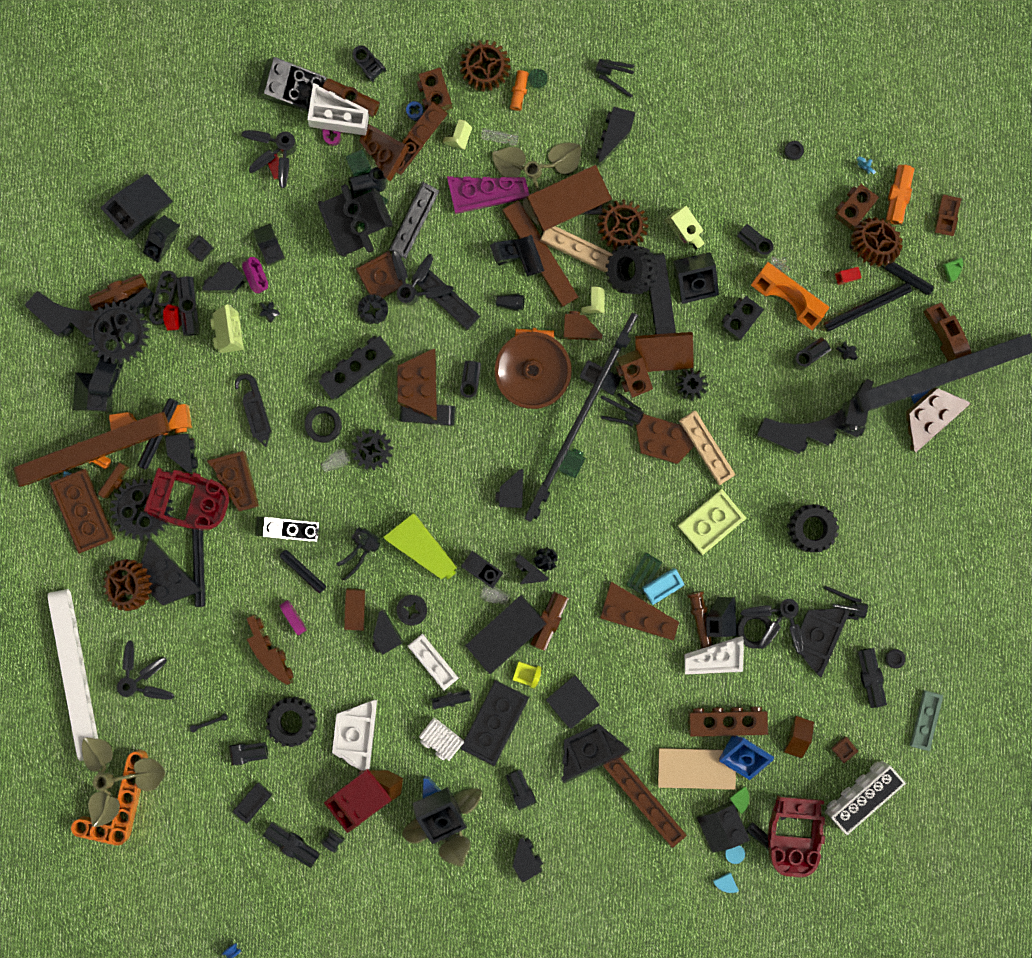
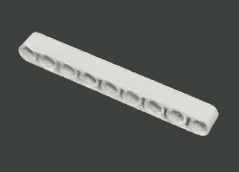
[48,589,98,761]

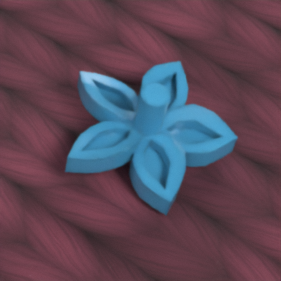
[857,156,876,174]

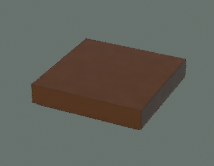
[356,251,407,298]

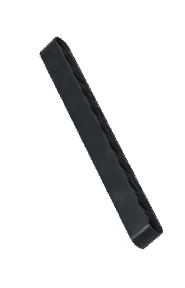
[855,333,1032,413]

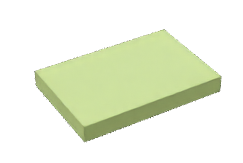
[678,489,746,555]

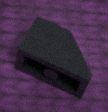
[495,469,524,508]
[372,610,403,655]

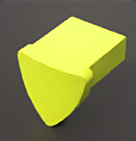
[513,661,541,689]

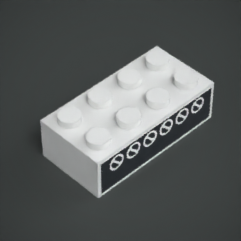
[825,761,906,835]

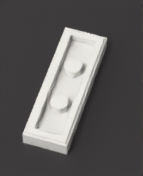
[408,634,459,690]

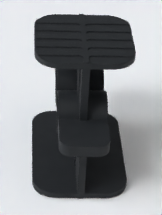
[318,184,393,257]

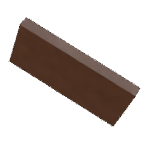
[527,165,612,232]
[49,468,115,554]

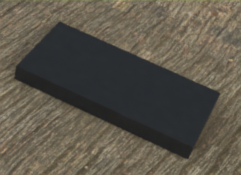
[465,595,547,674]
[460,680,529,766]

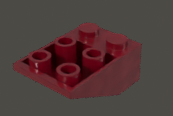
[324,769,392,833]

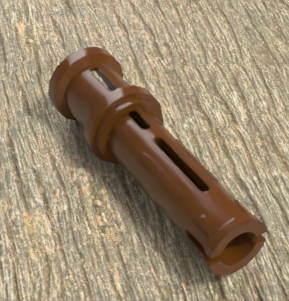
[687,591,713,649]

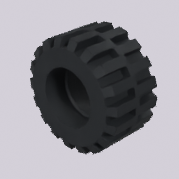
[606,245,659,294]
[787,504,839,553]
[266,696,317,747]

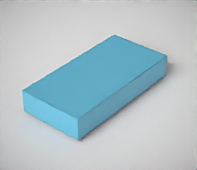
[642,568,685,605]

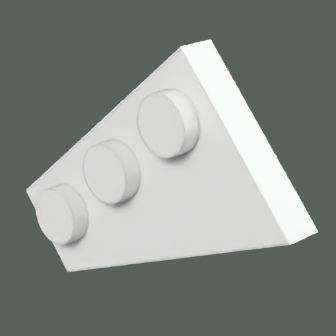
[684,636,744,674]

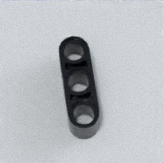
[89,356,123,398]
[399,404,456,426]

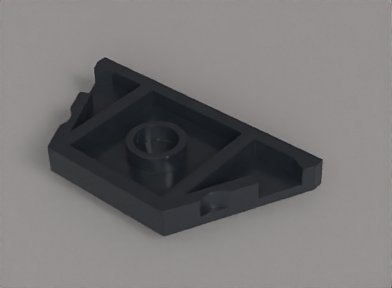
[141,539,202,606]
[792,608,850,677]
[561,723,631,784]

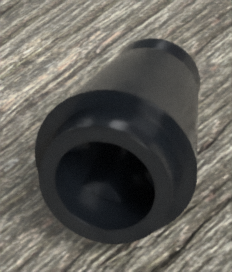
[496,293,525,312]

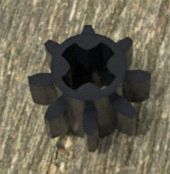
[534,547,558,572]

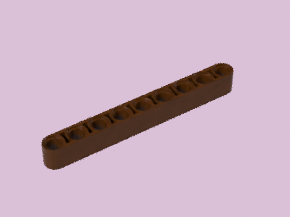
[13,412,171,487]

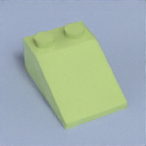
[211,305,244,353]

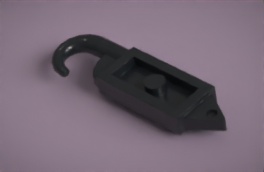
[234,373,272,447]

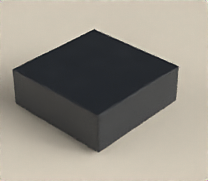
[187,235,214,262]

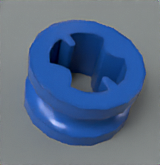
[406,101,424,121]
[222,943,241,958]

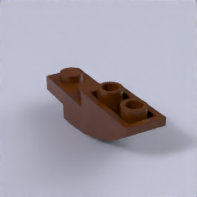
[396,101,448,175]
[923,302,972,380]
[246,615,294,685]

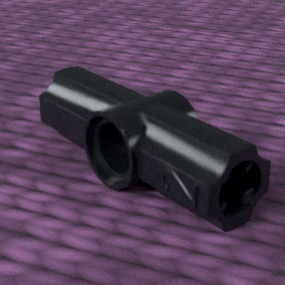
[176,276,200,336]
[857,648,887,708]
[263,822,321,868]

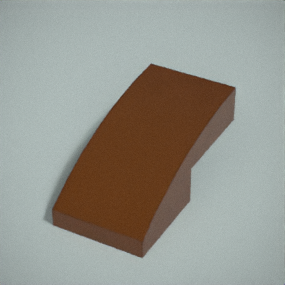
[934,194,962,236]
[344,588,366,631]

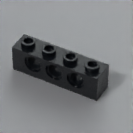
[319,336,395,401]

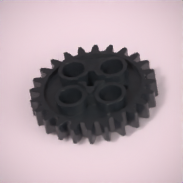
[86,301,150,364]
[110,478,174,541]

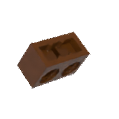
[417,68,452,111]
[834,184,879,231]
[615,350,653,398]

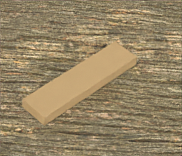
[540,226,613,273]
[678,410,735,485]

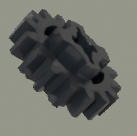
[351,429,394,471]

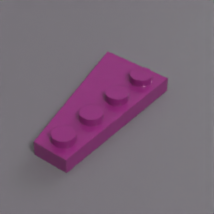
[447,176,529,214]

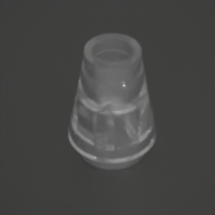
[321,448,350,473]
[480,584,510,605]

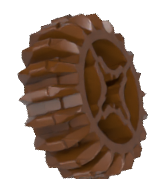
[459,40,511,92]
[597,199,649,250]
[851,217,903,268]
[102,559,153,611]

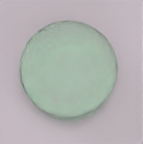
[529,68,548,89]

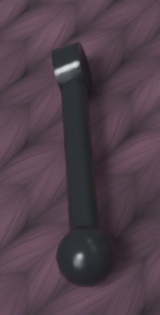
[190,713,228,733]

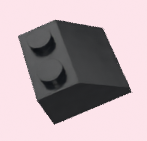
[673,252,719,304]
[413,787,467,844]
[696,801,750,853]

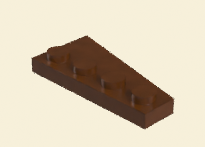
[600,582,679,640]

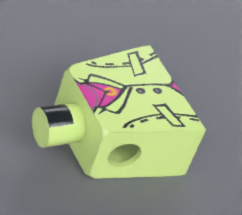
[664,206,705,250]

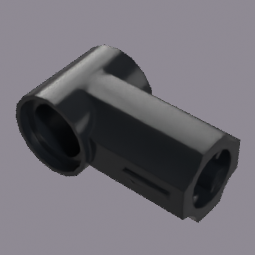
[348,167,387,194]
[736,224,773,259]
[792,337,831,370]
[460,361,481,400]
[228,742,268,766]
[506,768,537,811]

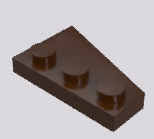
[207,451,259,511]

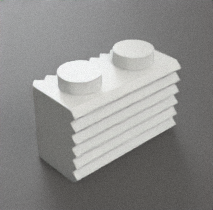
[419,717,464,761]

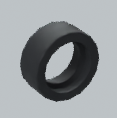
[304,406,342,443]
[736,616,772,649]

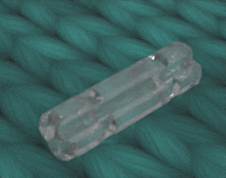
[481,128,519,146]

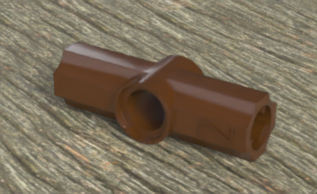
[323,78,380,118]
[88,273,148,311]
[530,592,569,651]

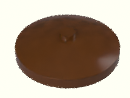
[495,332,572,409]

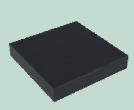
[546,675,600,730]

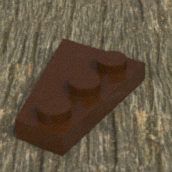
[359,124,410,181]

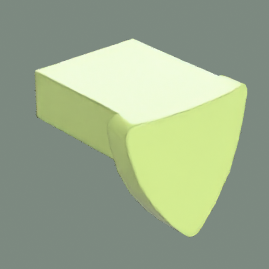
[443,120,472,149]
[581,287,604,314]

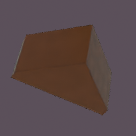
[783,716,814,758]

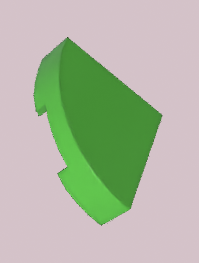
[942,258,963,283]
[729,786,749,814]

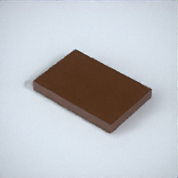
[635,332,694,372]

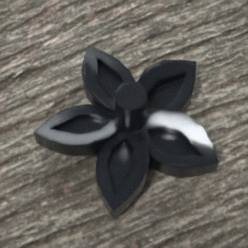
[259,302,280,323]
[836,341,858,360]

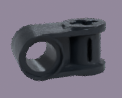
[352,45,387,83]

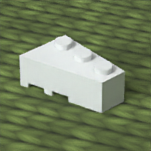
[307,83,369,135]

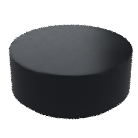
[784,141,804,161]
[885,649,906,669]

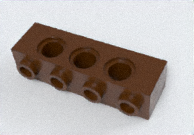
[688,706,768,737]

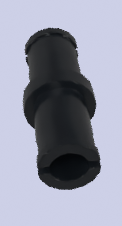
[431,689,472,710]

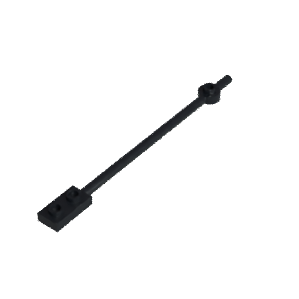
[524,312,638,522]

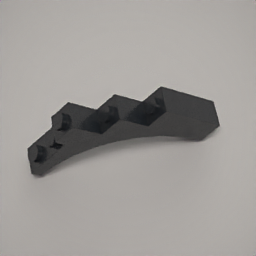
[24,287,155,341]
[755,379,874,455]

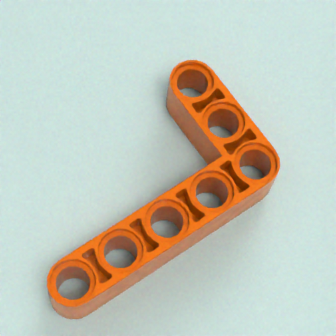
[71,750,148,846]

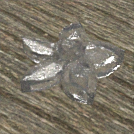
[771,257,791,272]

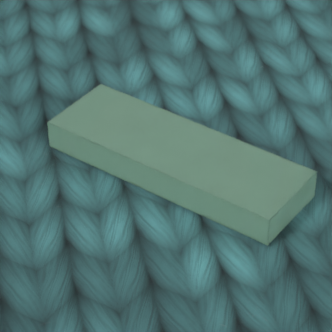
[910,690,943,751]

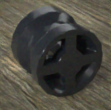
[320,829,345,853]

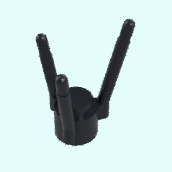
[595,58,634,98]
[600,393,644,427]
[824,586,868,620]

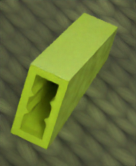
[384,513,457,580]

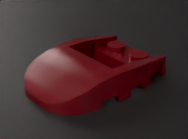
[144,468,229,531]
[768,795,825,877]

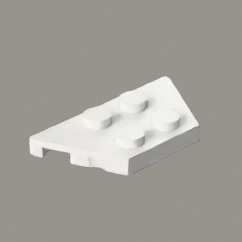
[332,700,377,770]

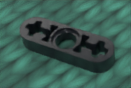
[149,271,178,326]

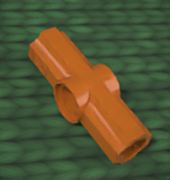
[885,165,915,225]

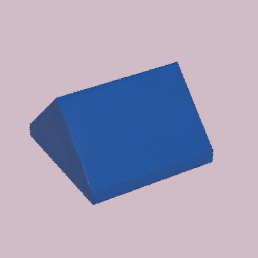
[719,736,774,780]

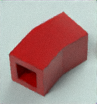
[268,154,279,180]
[835,267,862,285]
[163,304,182,331]

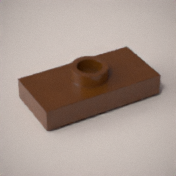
[98,463,130,499]

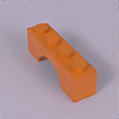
[751,262,829,331]
[109,404,192,436]

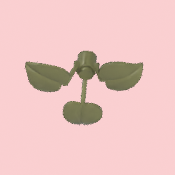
[492,143,581,225]
[82,737,166,827]
[402,789,482,867]

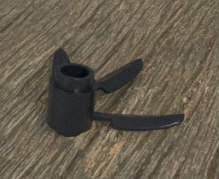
[241,130,297,189]
[392,250,454,306]
[336,527,381,581]
[740,599,803,655]
[117,640,175,700]

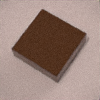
[831,736,859,763]

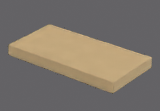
[658,748,736,789]

